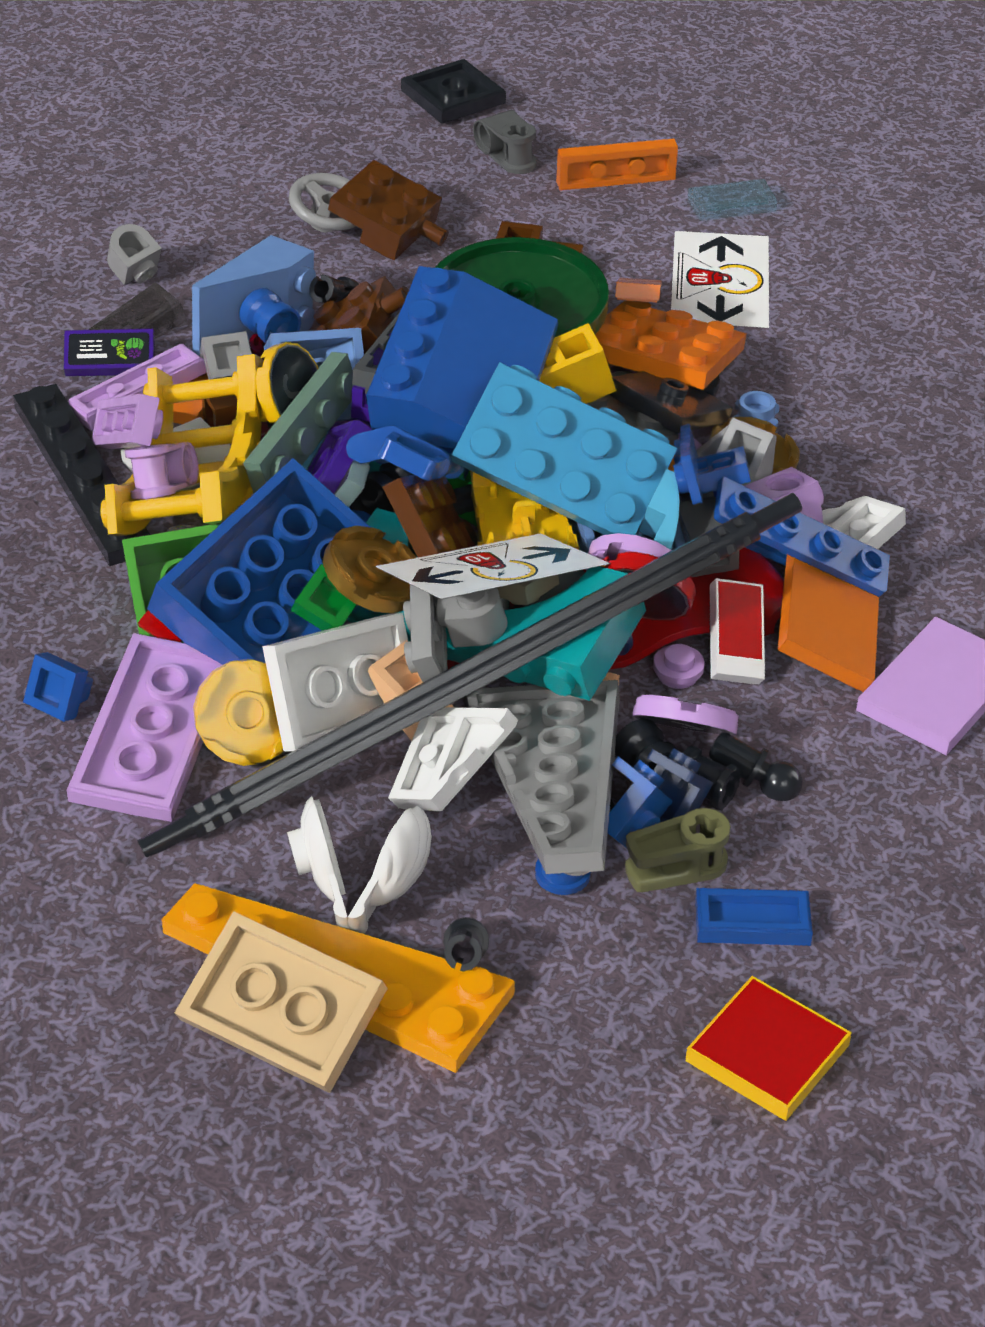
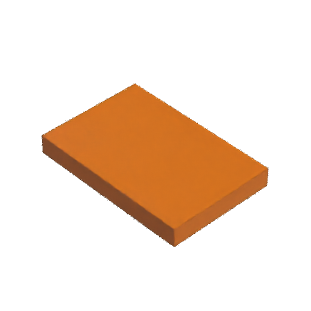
[778,554,879,692]

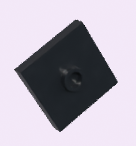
[401,59,506,124]
[609,371,733,434]

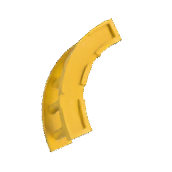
[100,354,268,536]

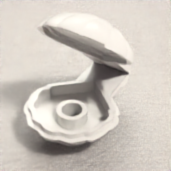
[287,796,432,934]

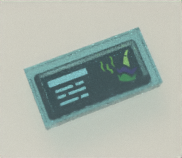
[688,179,778,221]

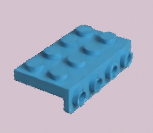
[451,362,677,535]

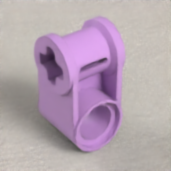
[125,442,199,499]

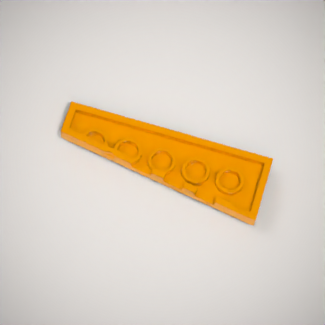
[162,883,515,1073]

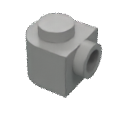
[107,224,162,285]
[437,588,507,647]

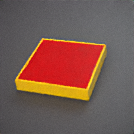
[685,976,852,1121]

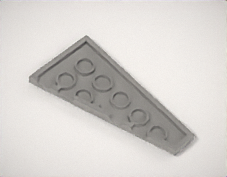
[465,680,620,876]

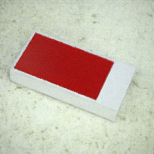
[710,578,765,684]

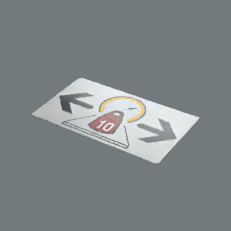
[671,231,769,328]
[375,533,610,599]

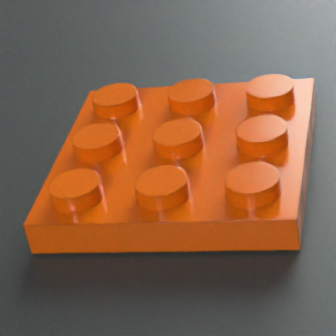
[595,301,747,390]

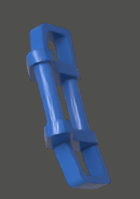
[346,426,469,481]

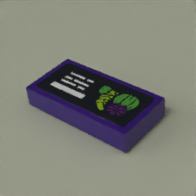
[64,329,155,376]

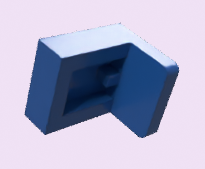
[608,756,673,848]

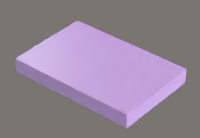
[856,616,985,756]

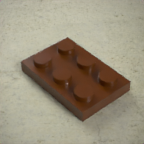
[383,475,478,558]

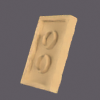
[174,911,388,1093]

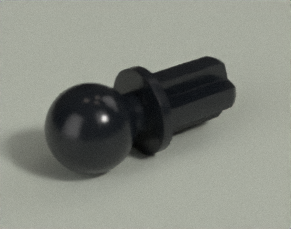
[709,732,802,801]

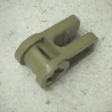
[625,808,731,892]

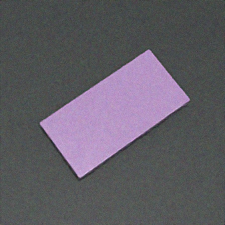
[67,633,222,822]

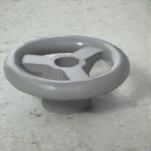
[289,173,356,233]

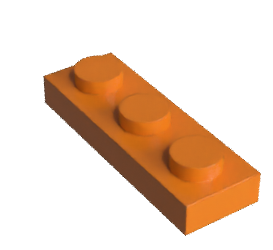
[556,138,678,190]

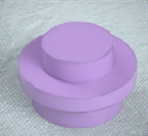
[653,644,705,689]

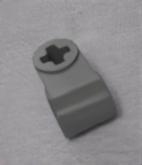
[473,109,537,174]

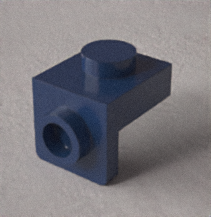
[647,748,713,823]

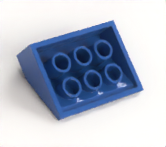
[366,266,558,449]
[147,458,370,665]

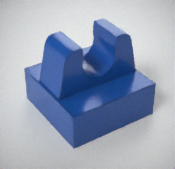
[23,652,93,722]

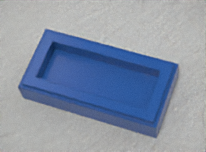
[695,888,813,946]

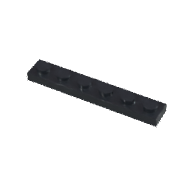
[13,384,151,566]

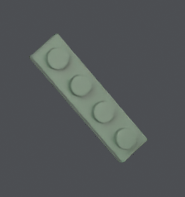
[243,352,353,493]

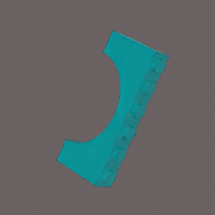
[347,508,646,701]

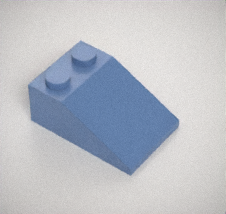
[192,235,316,355]

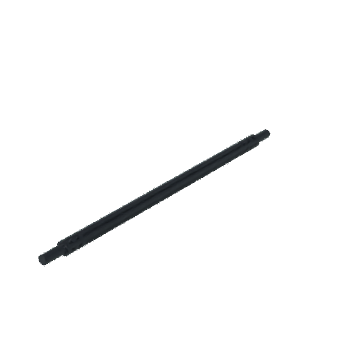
[137,493,802,857]

